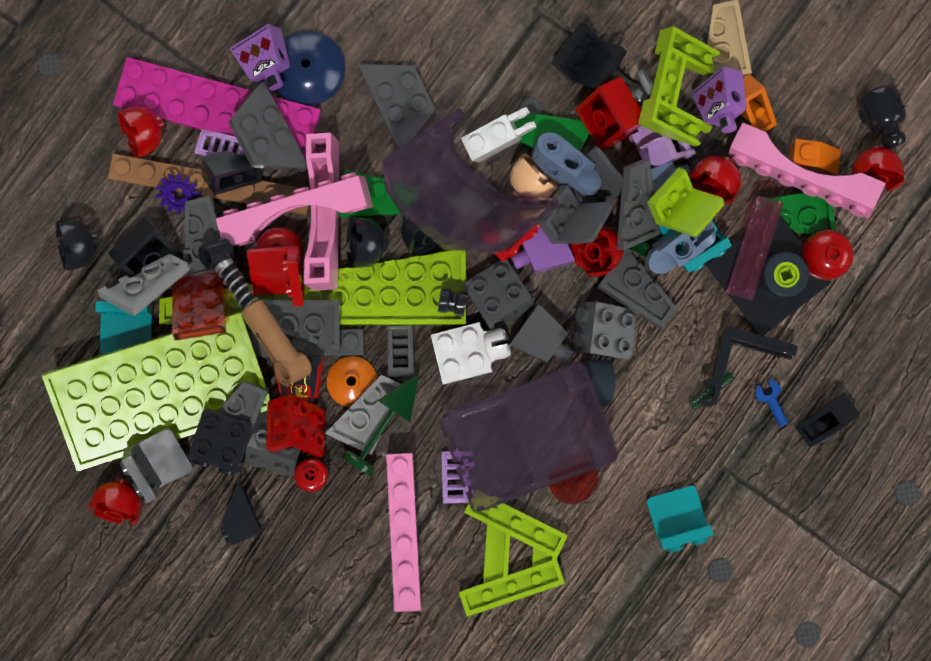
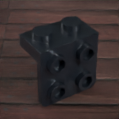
[551,23,627,90]
[188,409,252,475]

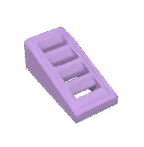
[194,129,246,156]
[442,451,469,503]

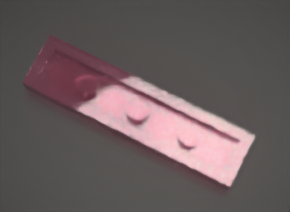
[726,196,784,301]

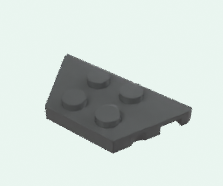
[359,64,436,154]
[228,82,308,172]

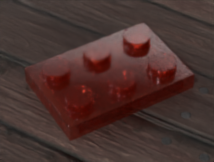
[172,272,227,341]

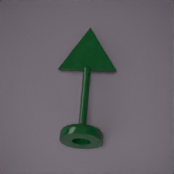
[341,375,419,477]

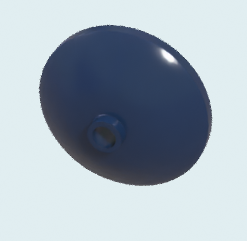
[277,31,345,106]

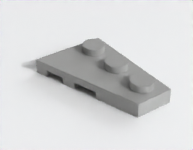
[97,254,190,316]
[325,375,401,455]

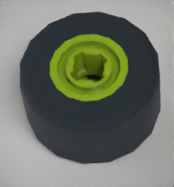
[759,252,809,298]
[578,360,615,406]

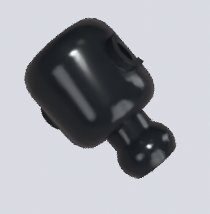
[858,84,907,149]

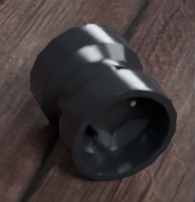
[438,287,468,317]

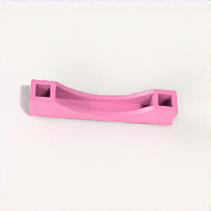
[728,122,886,219]
[304,133,339,291]
[216,173,373,248]
[386,453,421,612]

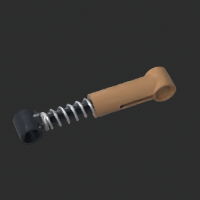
[198,237,311,386]

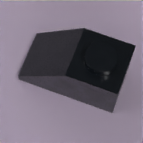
[202,151,262,195]
[795,393,859,448]
[221,485,264,545]

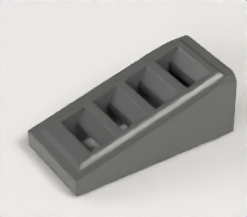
[387,325,414,380]

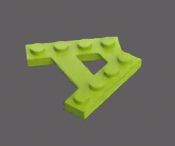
[459,489,568,617]

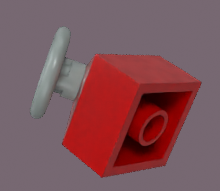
[575,69,654,151]

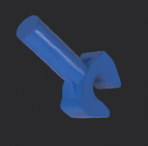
[754,379,788,427]

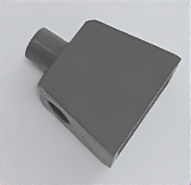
[510,304,574,364]

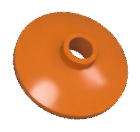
[327,356,377,407]

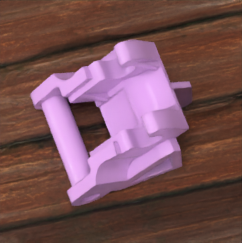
[628,126,696,168]

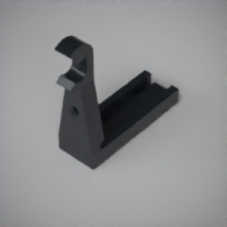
[698,326,798,407]

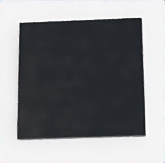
[706,211,831,336]

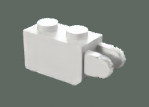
[461,107,536,163]

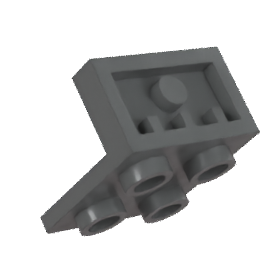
[463,259,535,330]

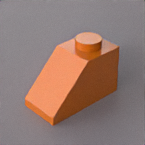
[740,74,777,132]
[788,139,841,176]

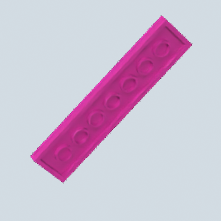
[113,57,321,159]

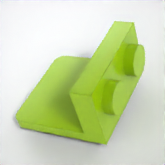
[647,168,725,237]

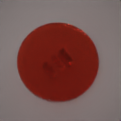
[549,455,599,504]

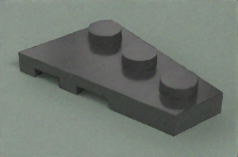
[617,160,660,250]
[183,195,220,282]
[598,248,677,330]
[263,300,340,352]
[219,380,269,456]

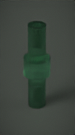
[689,371,735,411]

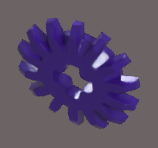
[156,173,201,215]

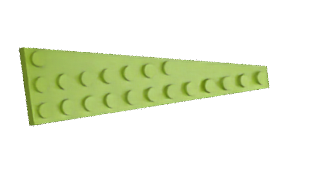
[159,248,466,325]

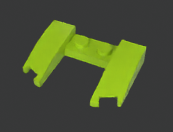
[638,26,720,146]

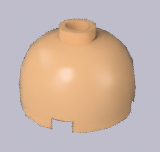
[510,154,559,203]

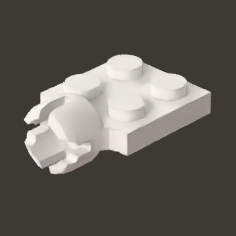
[431,322,511,385]

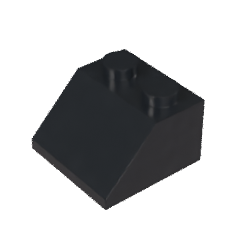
[108,217,184,277]

